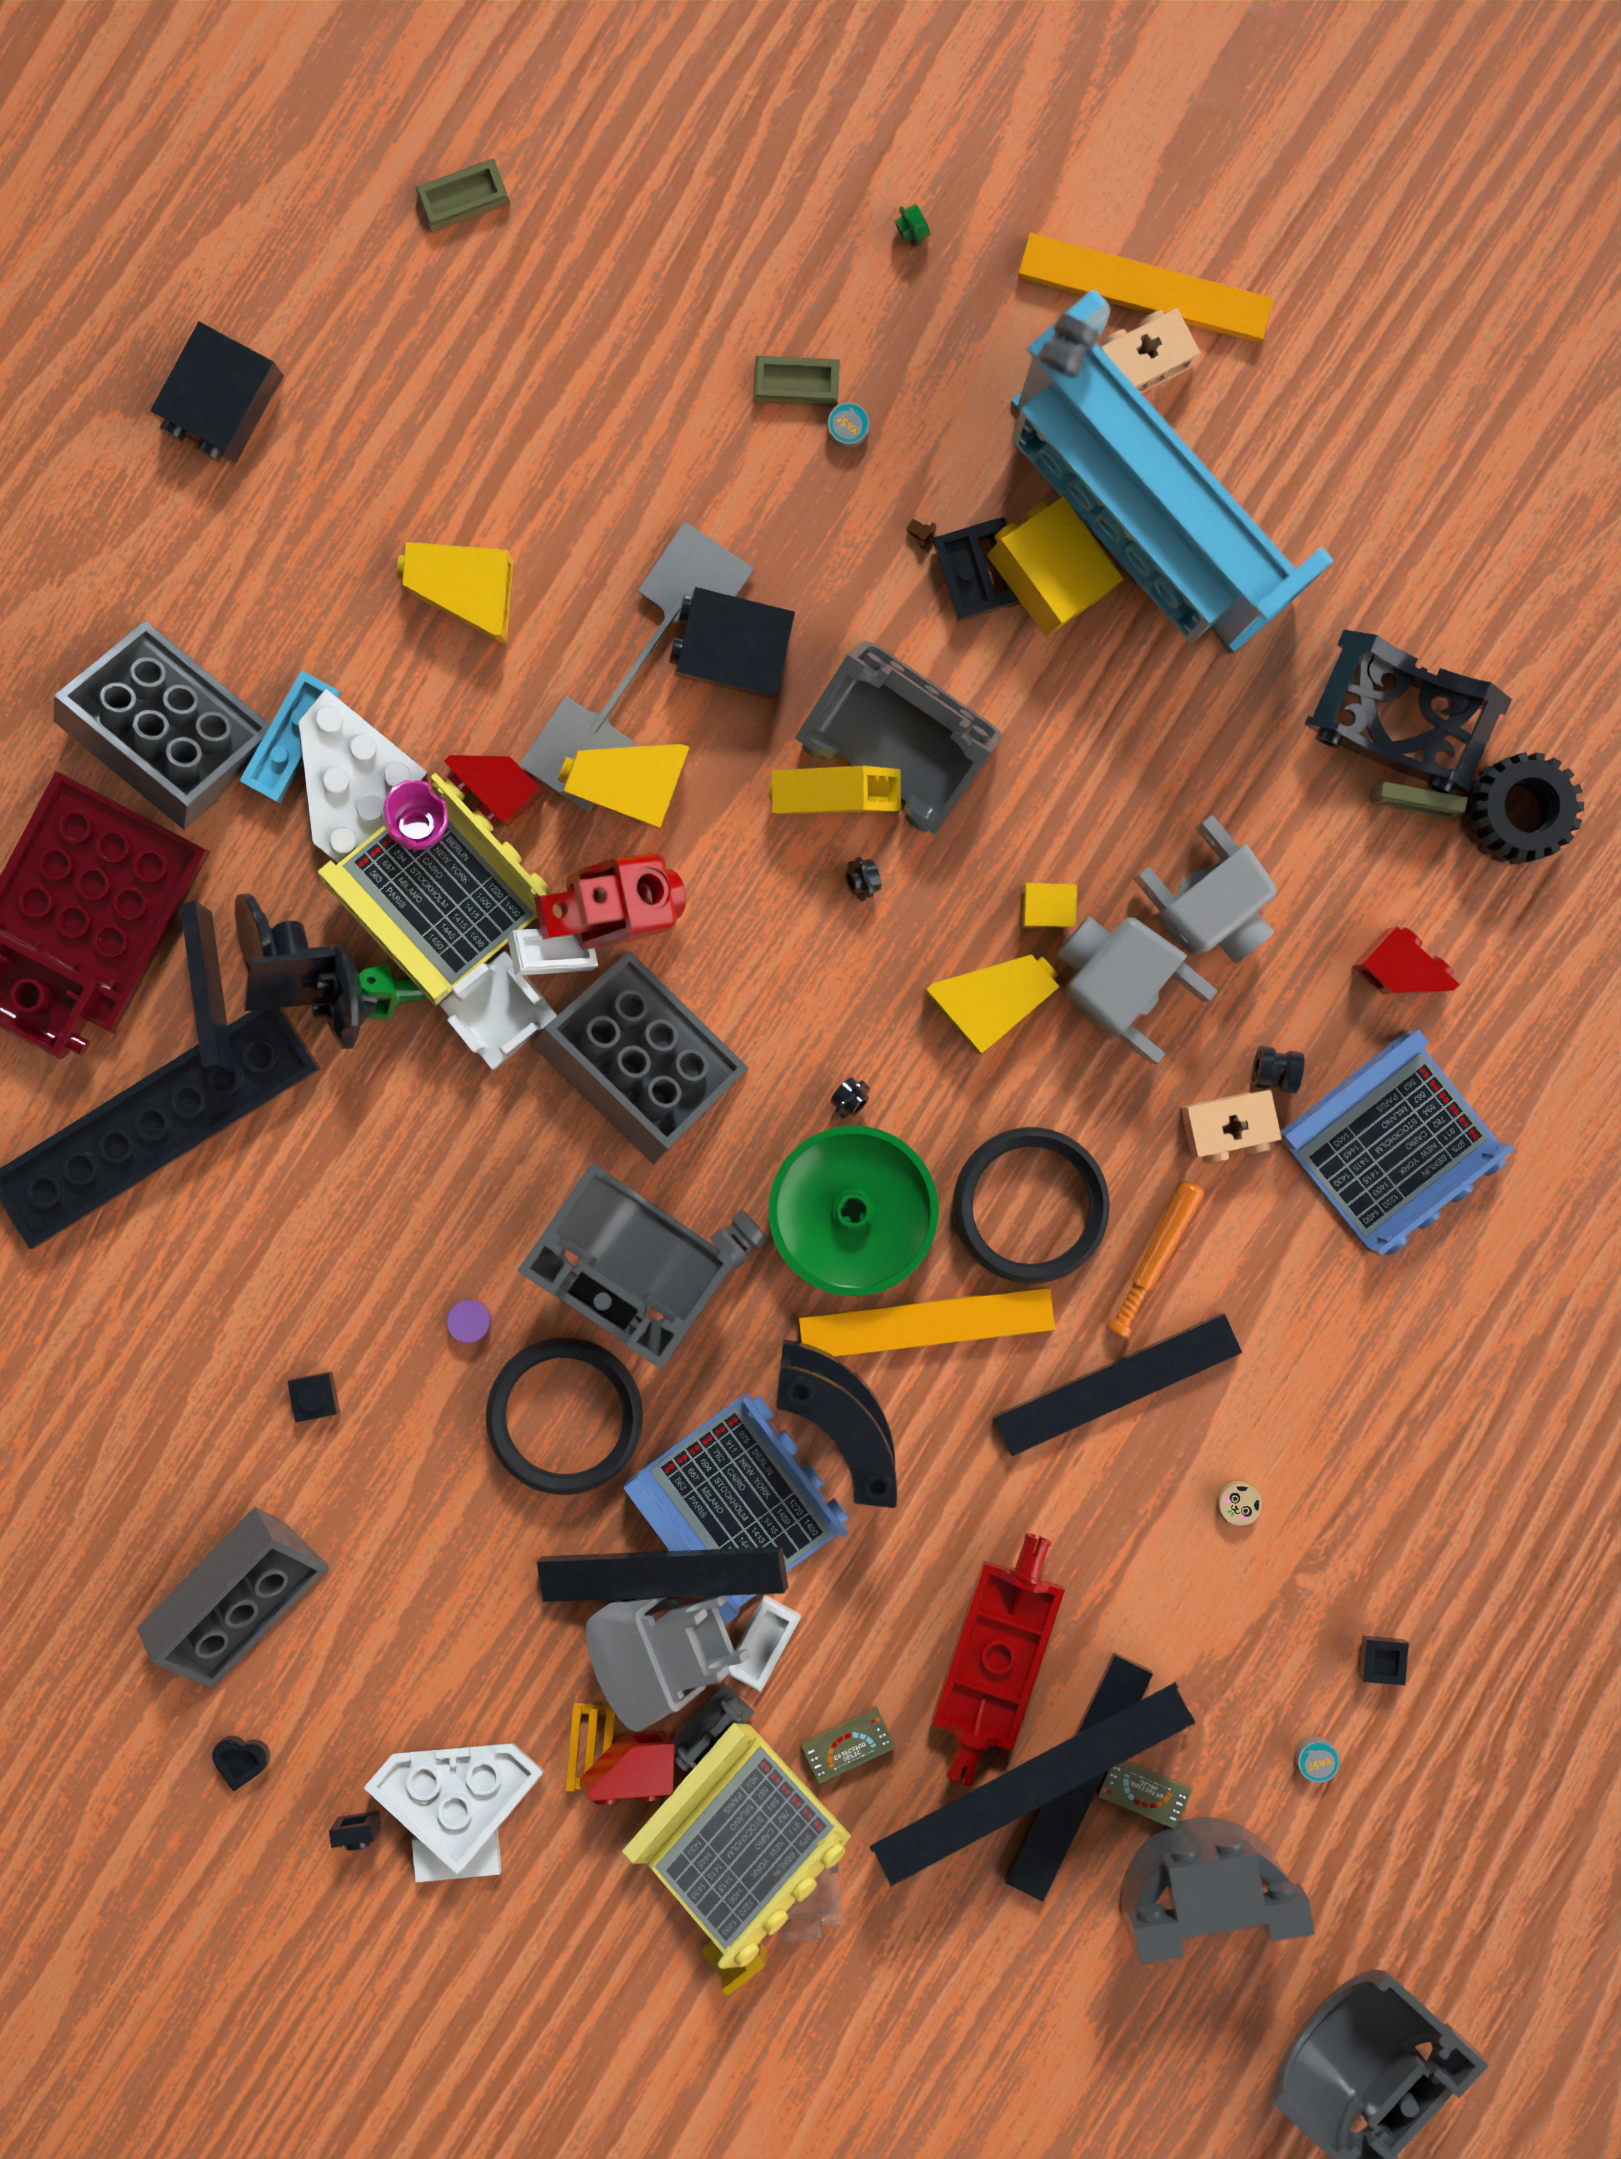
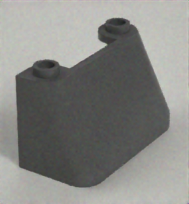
[795,641,1002,835]

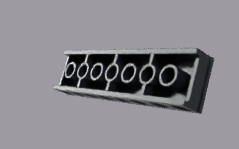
[869,1682,1195,1886]

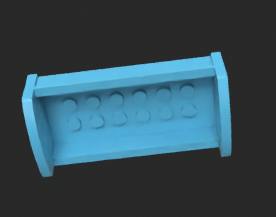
[1011,290,1334,654]

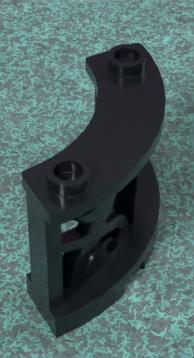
[1304,629,1512,794]
[776,1339,897,1508]

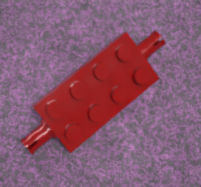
[931,1533,1065,1786]

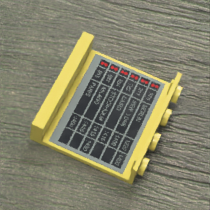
[318,773,551,1006]
[622,1723,852,1969]

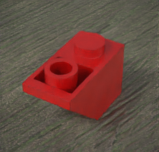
[444,755,544,827]
[1353,926,1460,994]
[580,1731,674,1805]

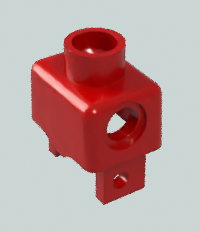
[534,854,686,950]

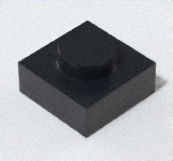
[287,1371,340,1423]
[1359,1636,1409,1686]
[329,1811,382,1851]

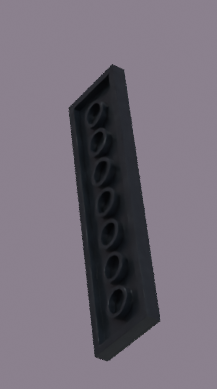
[0,1008,321,1249]

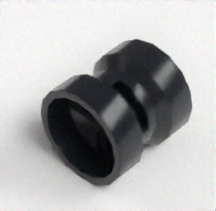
[1252,1046,1305,1094]

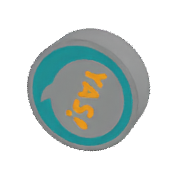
[828,402,870,448]
[1295,1737,1340,1783]

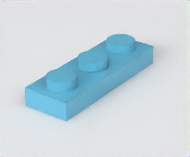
[239,670,342,803]

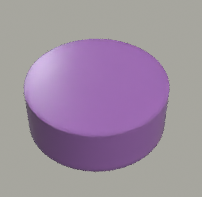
[447,1299,491,1343]

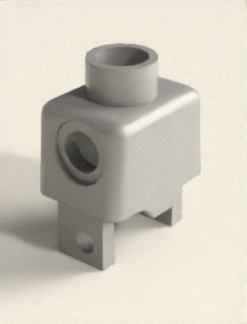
[1057,916,1218,1064]

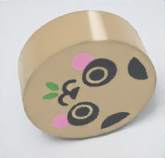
[1217,1481,1262,1526]

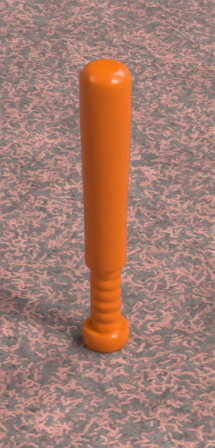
[1106,1181,1204,1338]

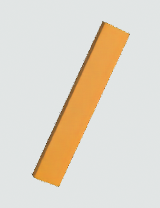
[1018,233,1274,344]
[799,1287,1055,1356]

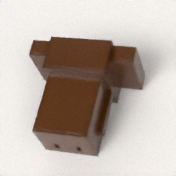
[906,519,937,549]

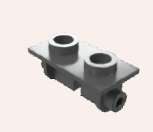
[671,1683,755,1771]

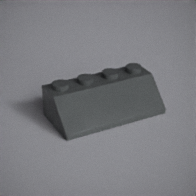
[137,1507,329,1688]

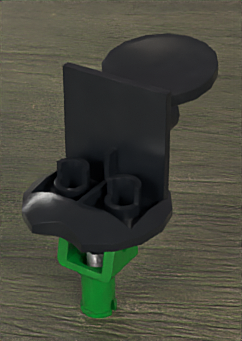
[235,893,430,1049]

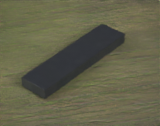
[180,900,234,1076]

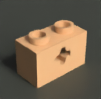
[1101,308,1201,394]
[1180,1089,1282,1163]

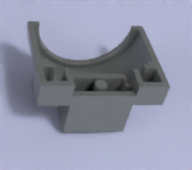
[517,1164,734,1370]
[1121,1817,1315,1964]
[1273,1969,1488,2159]

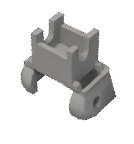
[586,1596,750,1732]

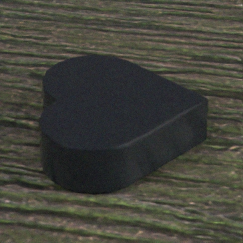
[212,1736,270,1792]

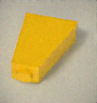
[397,542,514,643]
[557,744,690,828]
[769,766,901,814]
[924,955,1059,1054]

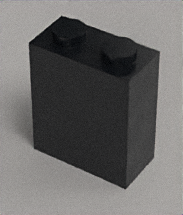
[150,321,284,463]
[669,587,795,699]

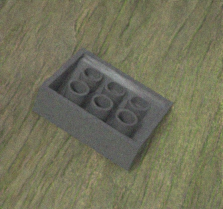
[54,621,271,830]
[533,951,749,1165]

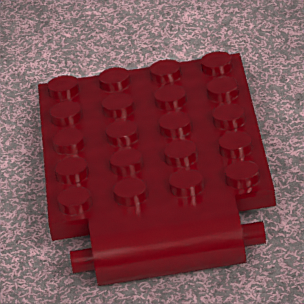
[0,771,210,1059]

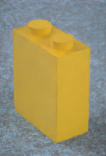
[987,496,1124,637]

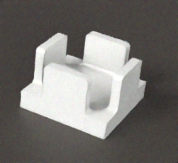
[439,951,558,1070]

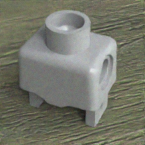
[1133,815,1277,963]

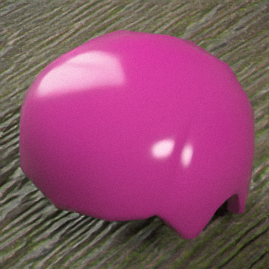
[382,780,448,851]

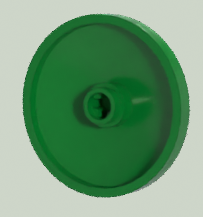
[768,1125,939,1296]

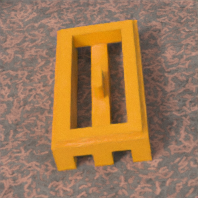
[566,1703,615,1793]

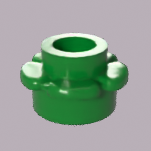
[894,203,931,246]

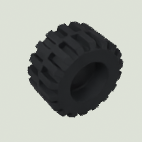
[1462,752,1584,864]

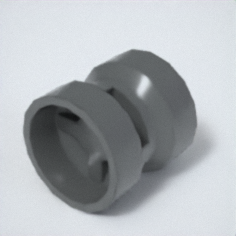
[1038,313,1100,379]
[710,1209,769,1268]

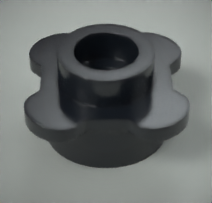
[846,857,881,901]
[830,1077,870,1119]

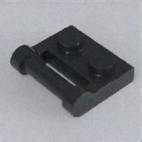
[933,517,1021,622]

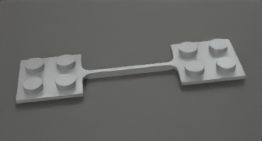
[519,521,755,813]

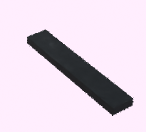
[993,1313,1242,1456]
[537,1547,789,1602]
[1004,1652,1153,1902]

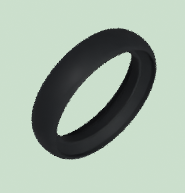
[953,1127,1110,1284]
[486,1338,643,1495]

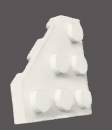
[299,689,427,863]
[364,1743,545,1875]

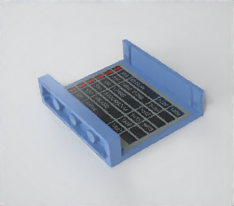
[1280,1029,1514,1256]
[623,1391,849,1625]

